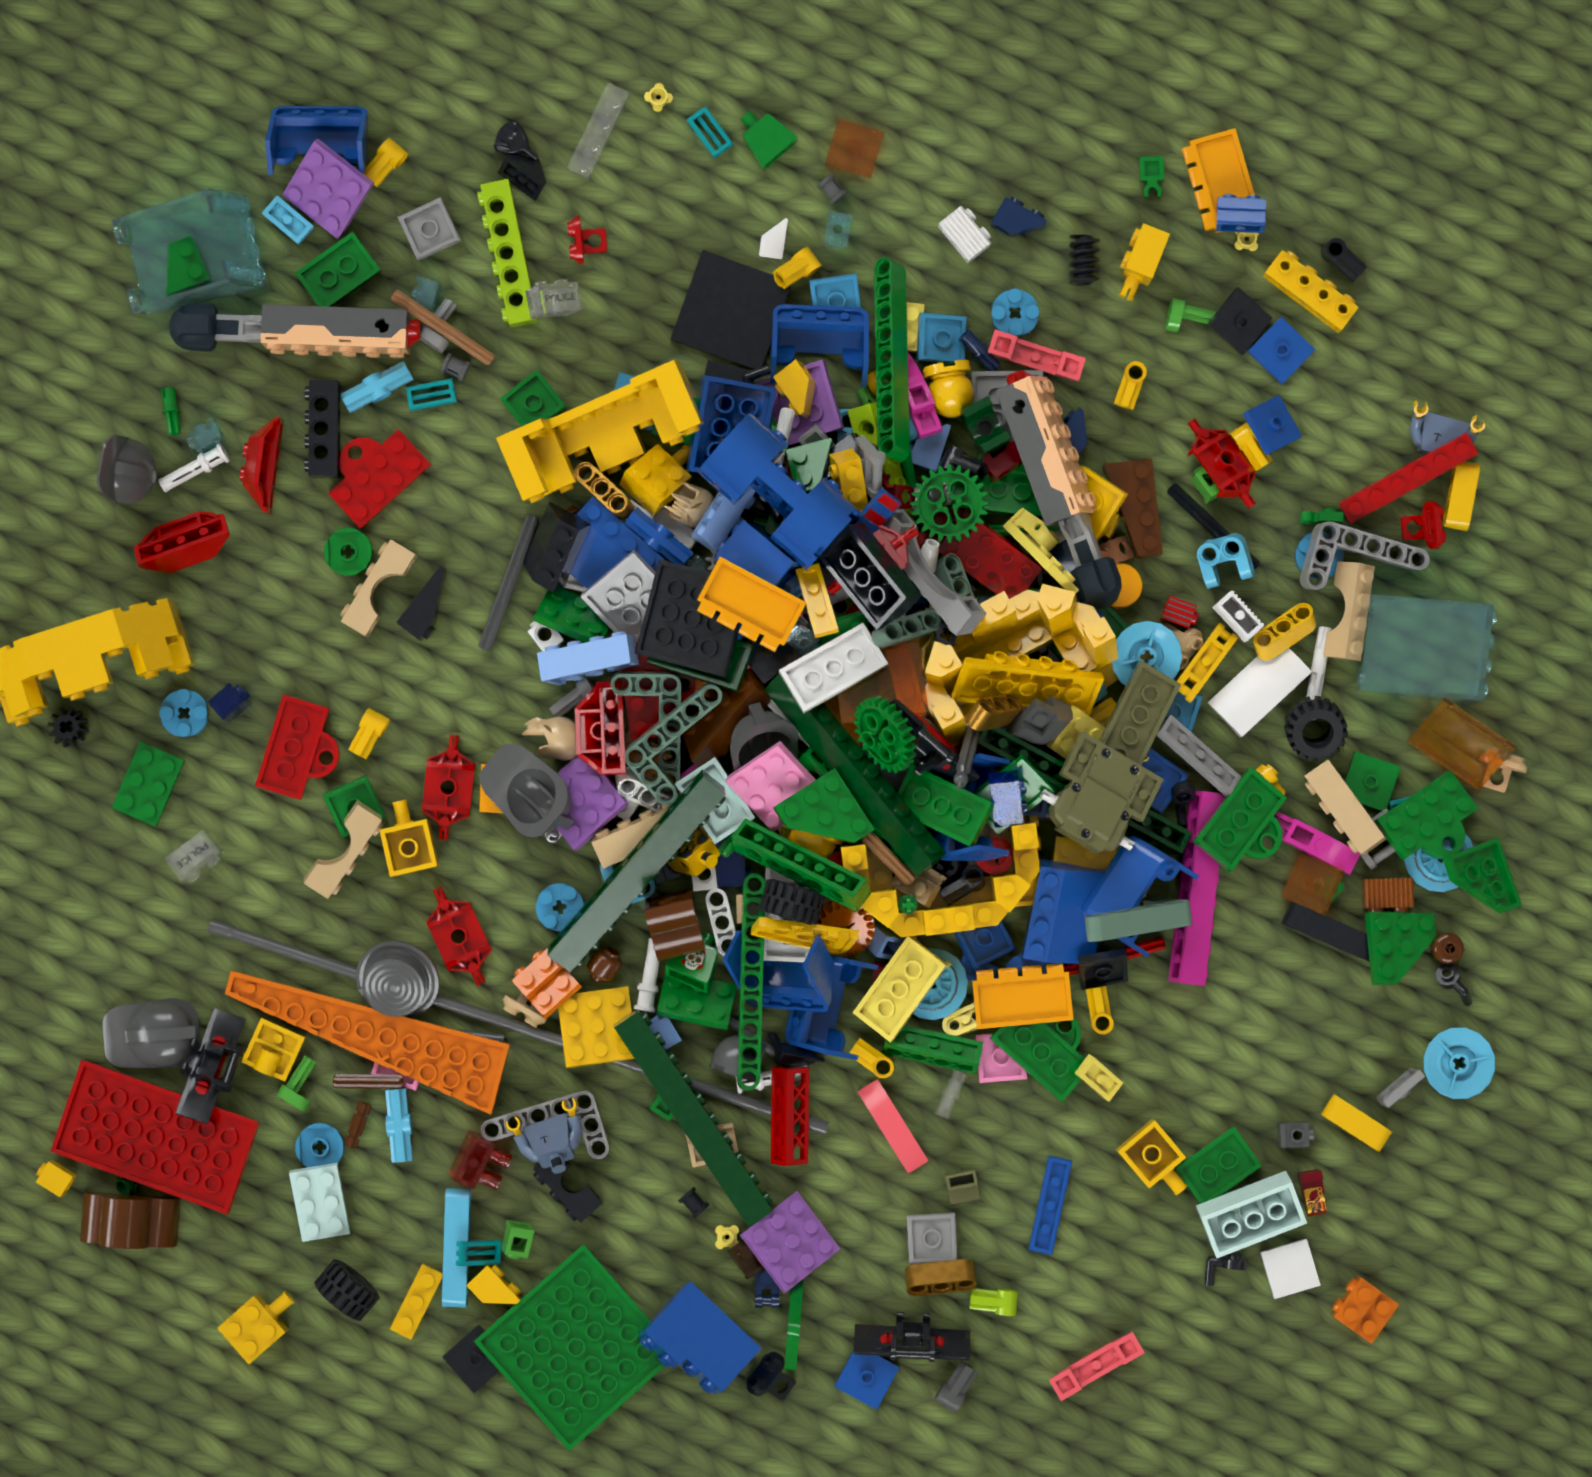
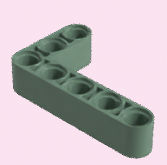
[871,553,974,648]
[611,671,681,792]
[625,683,722,805]
[1084,897,1192,942]

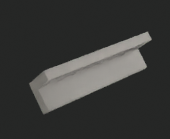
[1157,715,1241,796]

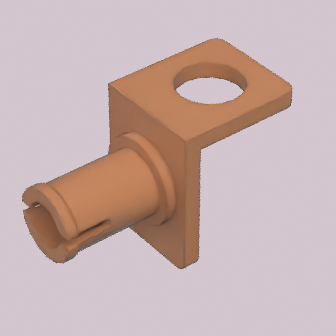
[1099,536,1134,564]

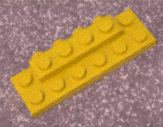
[951,651,1104,716]

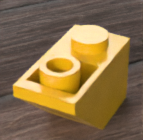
[773,359,816,418]
[466,1265,522,1304]

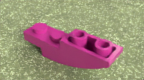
[908,352,943,439]
[1274,811,1360,875]

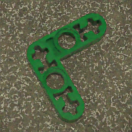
[784,1280,803,1371]

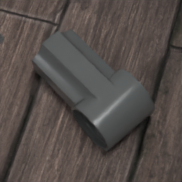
[934,1361,978,1413]

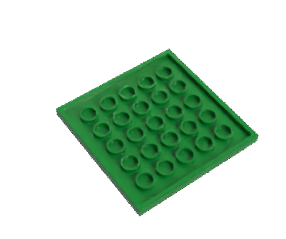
[474,1244,665,1451]

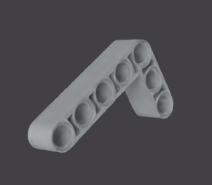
[1300,522,1430,590]
[481,1090,610,1159]

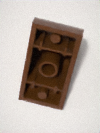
[644,888,706,961]
[80,1192,181,1249]

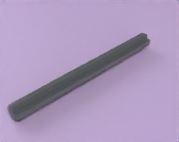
[478,514,539,651]

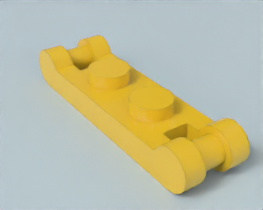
[1176,622,1239,703]

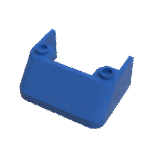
[265,106,368,175]
[770,304,869,387]
[932,753,1010,861]
[1082,836,1199,957]
[723,930,834,1012]
[785,955,878,1060]

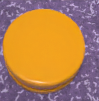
[1110,563,1142,609]

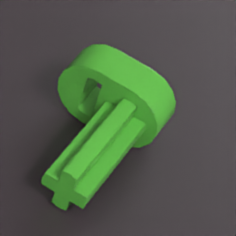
[1165,298,1216,333]
[276,1055,317,1112]

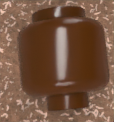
[1430,933,1464,964]
[587,946,622,983]

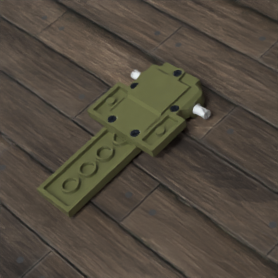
[1040,660,1181,853]

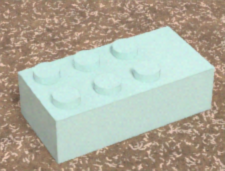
[1196,1171,1307,1258]

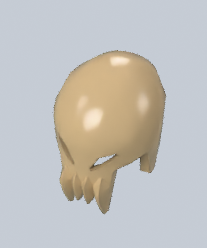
[664,482,714,528]
[522,716,576,761]

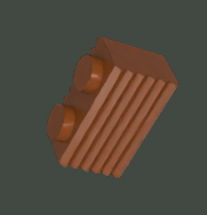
[1362,878,1414,912]

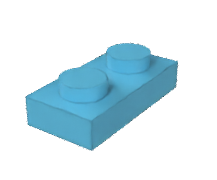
[262,196,314,245]

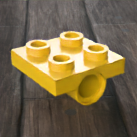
[241,1018,306,1082]

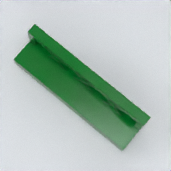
[882,1025,983,1074]

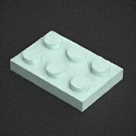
[675,757,755,844]
[289,1162,351,1242]

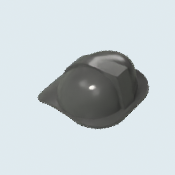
[97,435,159,506]
[730,702,799,771]
[480,744,575,838]
[103,998,200,1068]

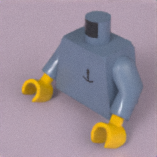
[1409,400,1486,454]
[506,1098,583,1174]

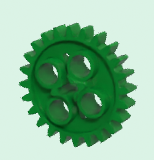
[910,464,990,543]
[853,695,917,773]

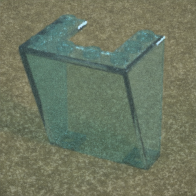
[112,189,266,315]
[1356,594,1497,705]

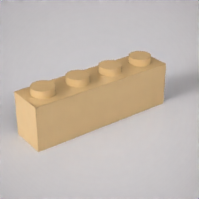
[1305,760,1386,855]
[591,804,672,869]

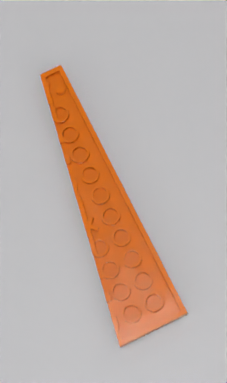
[225,970,510,1115]

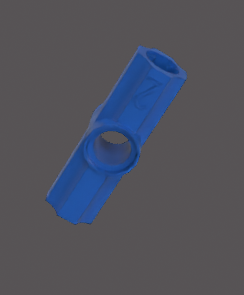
[624,508,693,565]

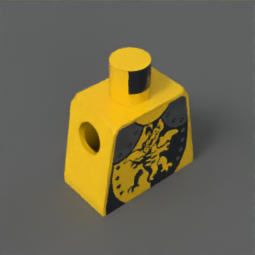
[667,827,720,876]

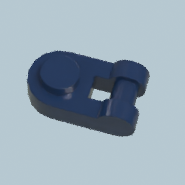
[755,1268,779,1308]

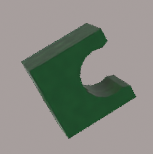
[960,396,1011,457]

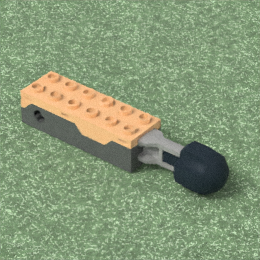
[169,303,421,359]
[996,370,1122,610]

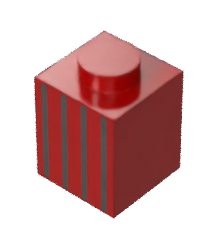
[1160,596,1199,630]

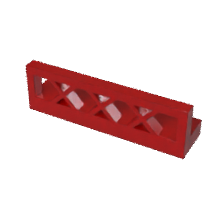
[771,1066,809,1166]

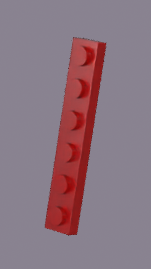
[1338,432,1478,524]

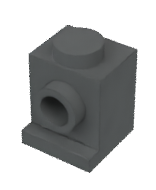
[1277,1121,1314,1148]

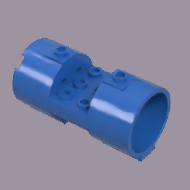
[698,413,860,571]

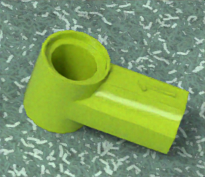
[969,1288,1019,1316]

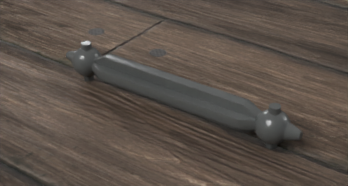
[954,703,981,789]

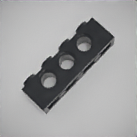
[304,380,341,478]

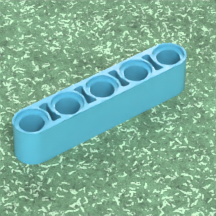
[442,1188,471,1308]

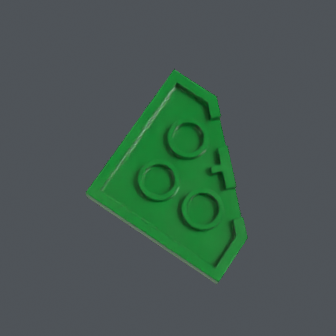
[773,768,875,844]
[1442,837,1522,914]
[1365,912,1436,985]

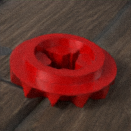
[975,836,1013,874]

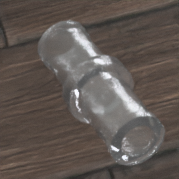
[935,1069,968,1119]

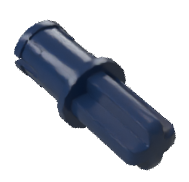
[958,329,1000,371]

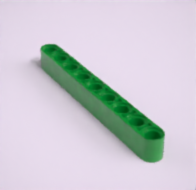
[874,257,910,463]
[737,873,765,1091]

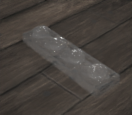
[567,83,630,180]

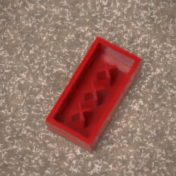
[938,508,1043,599]

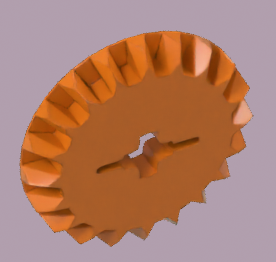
[817,901,875,958]

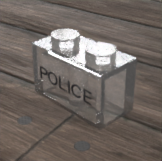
[525,279,583,319]
[164,830,223,883]

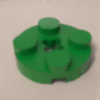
[324,528,373,576]

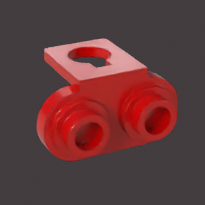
[567,216,607,264]
[1400,501,1447,549]

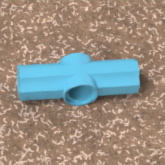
[340,361,414,413]
[385,1088,413,1163]

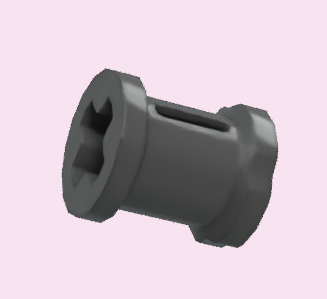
[817,173,848,205]
[440,352,471,382]

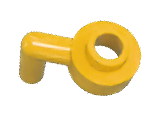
[1256,764,1285,795]

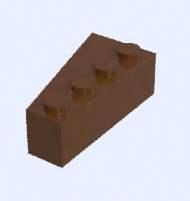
[1102,458,1163,559]
[682,670,771,767]

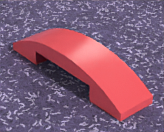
[987,330,1086,382]
[857,1079,928,1174]
[1049,1331,1145,1401]

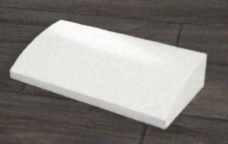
[1207,648,1312,738]

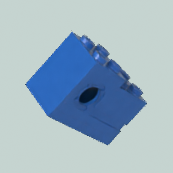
[714,520,803,640]
[638,1281,761,1394]

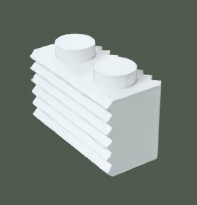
[938,206,991,263]
[1212,591,1264,643]

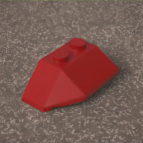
[240,417,284,515]
[133,511,230,574]
[575,681,626,775]

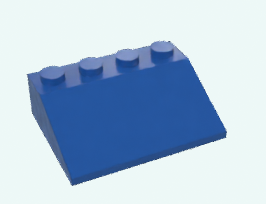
[685,375,776,472]
[570,497,665,589]
[1022,859,1105,964]

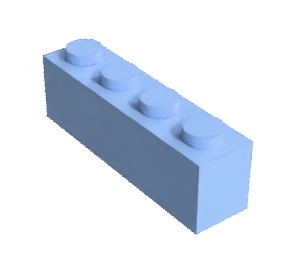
[690,488,756,552]
[537,631,639,685]

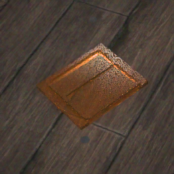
[837,641,929,724]
[1407,698,1517,790]

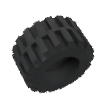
[1284,696,1348,762]
[759,879,825,925]
[314,1259,380,1321]

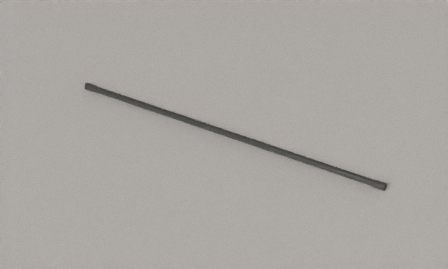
[208,919,829,1136]

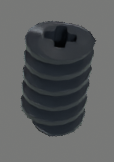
[1069,235,1100,286]

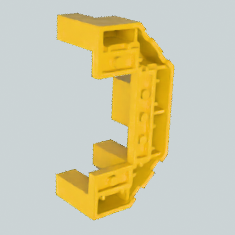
[496,360,704,503]
[922,584,1119,747]
[0,598,195,727]
[840,822,1040,937]

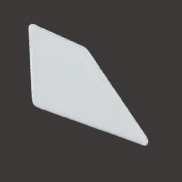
[759,218,788,259]

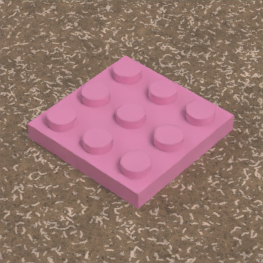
[725,741,816,832]

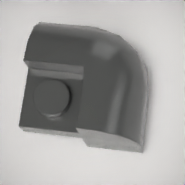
[1005,696,1073,745]
[709,1035,767,1082]

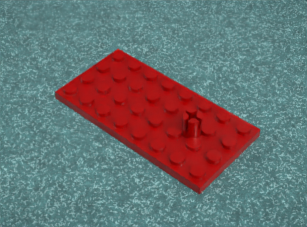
[50,1060,260,1215]

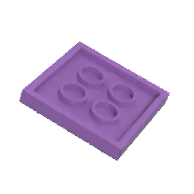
[282,139,374,239]
[756,359,844,447]
[557,756,629,851]
[740,1191,840,1294]

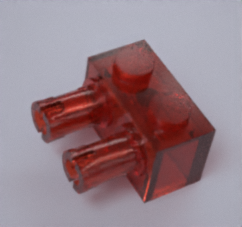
[449,1130,512,1190]

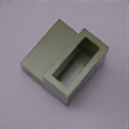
[944,1168,980,1205]

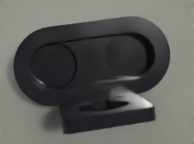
[747,1352,796,1400]

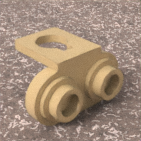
[1164,623,1203,670]
[1480,748,1528,793]
[503,992,547,1028]

